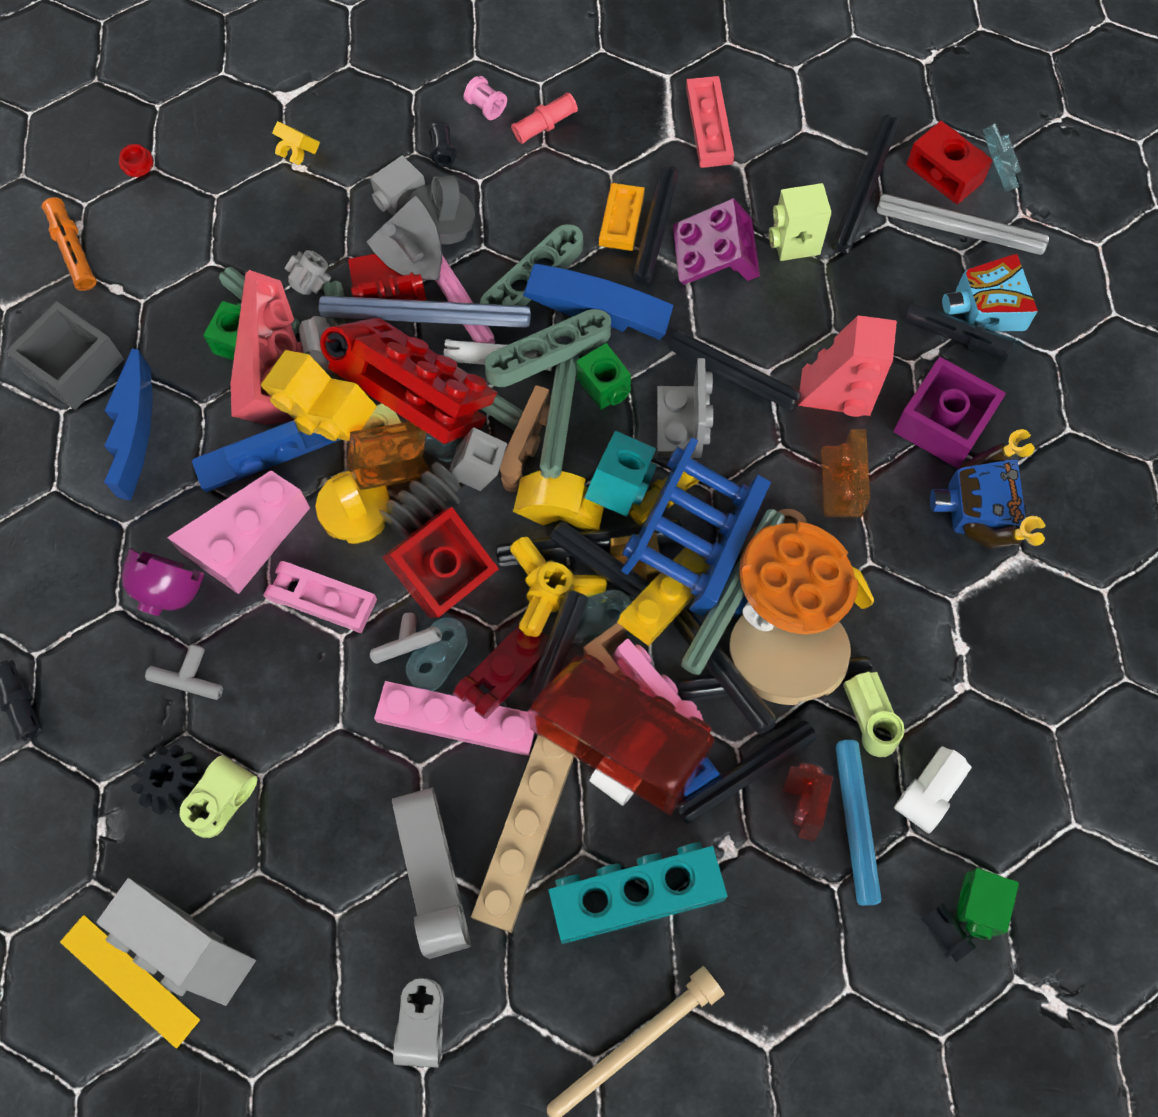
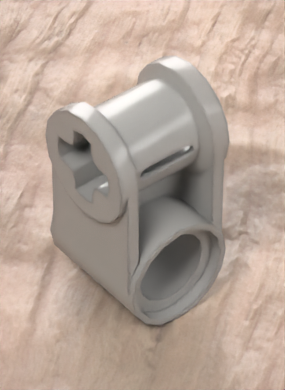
[393,978,444,1068]

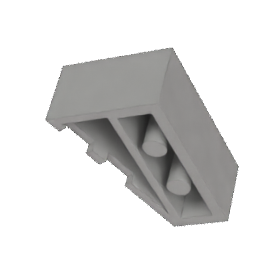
[96,878,256,1006]

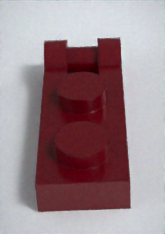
[453,625,549,719]

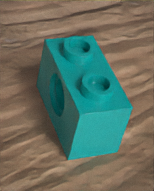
[585,431,657,516]

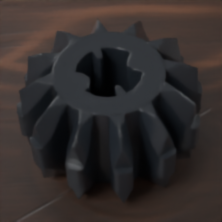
[131,745,204,815]

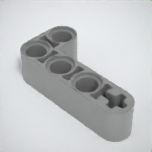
[392,787,471,959]

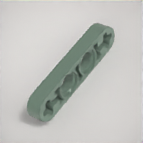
[480,224,584,306]
[485,309,611,387]

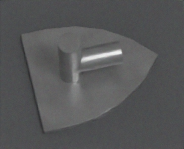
[367,195,442,280]

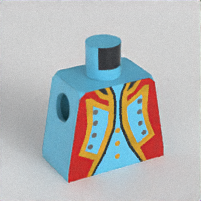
[942,254,1038,332]

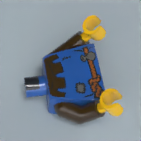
[930,429,1046,549]

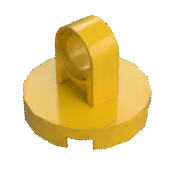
[315,470,390,544]

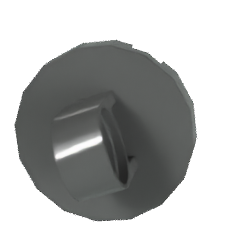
[407,175,475,244]

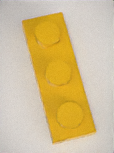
[617,547,709,646]

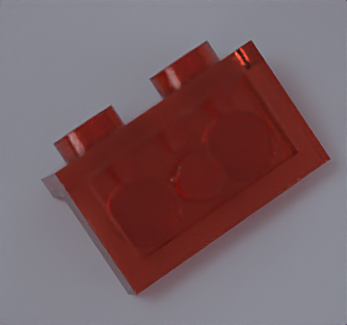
[783,763,833,841]

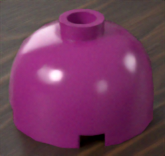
[121,548,205,616]

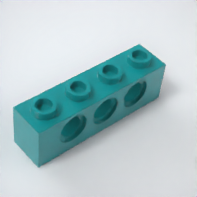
[548,842,728,944]

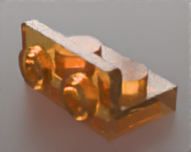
[347,422,430,490]
[821,429,870,517]

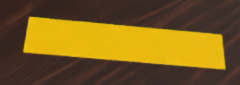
[60,915,200,1048]

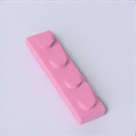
[374,681,539,756]

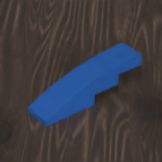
[523,263,674,340]
[104,348,153,501]

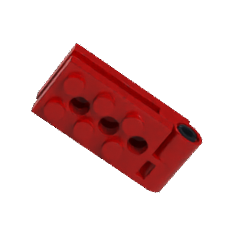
[320,318,497,444]

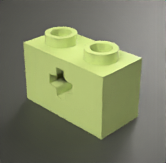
[769,183,832,261]

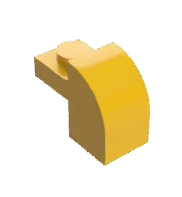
[513,471,604,532]

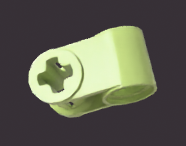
[180,755,258,838]

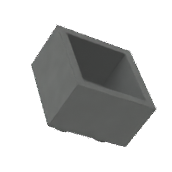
[5,301,124,410]

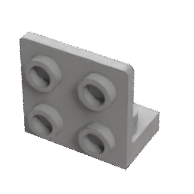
[657,358,713,458]

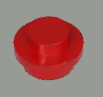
[119,144,154,177]

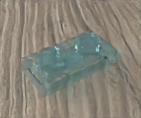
[982,124,1021,192]

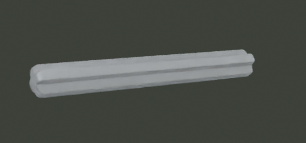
[877,194,1049,255]

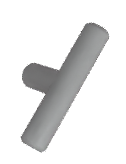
[370,613,442,664]
[145,644,223,700]

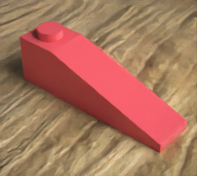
[230,270,303,425]

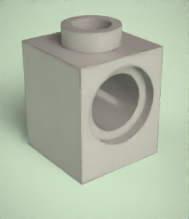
[370,155,425,216]
[449,428,507,491]

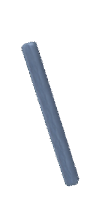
[319,296,531,328]

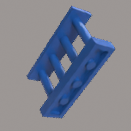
[621,437,771,617]

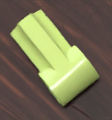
[843,672,905,757]

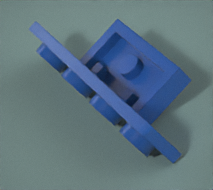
[192,420,341,492]

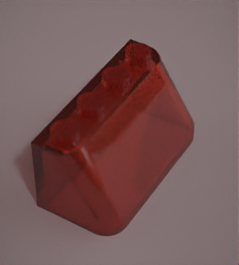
[528,654,715,816]

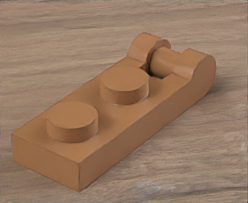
[500,385,550,492]

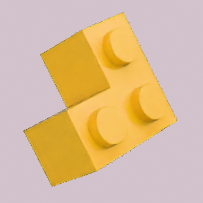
[261,350,377,442]

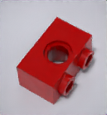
[906,120,993,205]

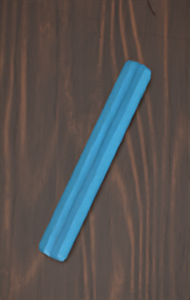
[835,740,882,906]

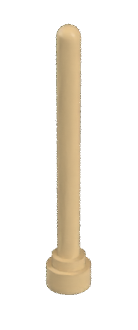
[547,966,725,1117]

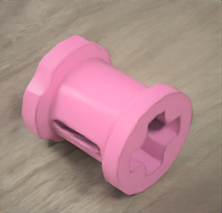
[464,76,507,120]

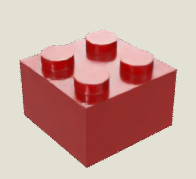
[382,507,499,618]

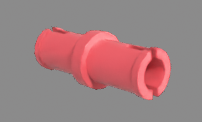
[511,92,578,144]

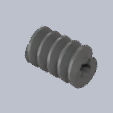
[379,462,462,539]

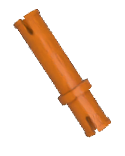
[41,197,97,291]

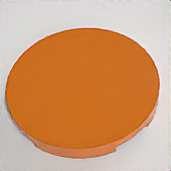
[739,521,858,634]

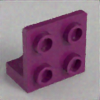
[673,198,760,285]

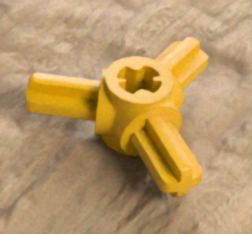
[510,537,607,637]

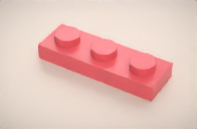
[686,76,734,168]

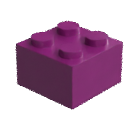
[894,357,1006,469]

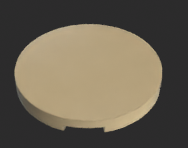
[729,615,851,705]

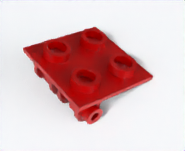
[348,254,427,301]

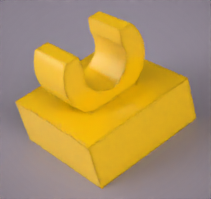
[272,121,320,165]

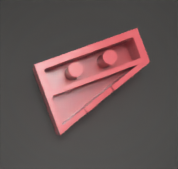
[798,315,897,417]

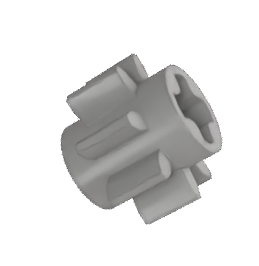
[284,250,331,295]

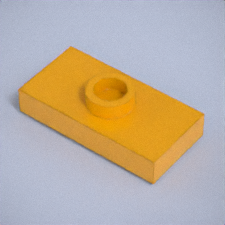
[599,183,645,251]

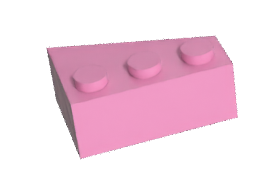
[167,471,310,594]

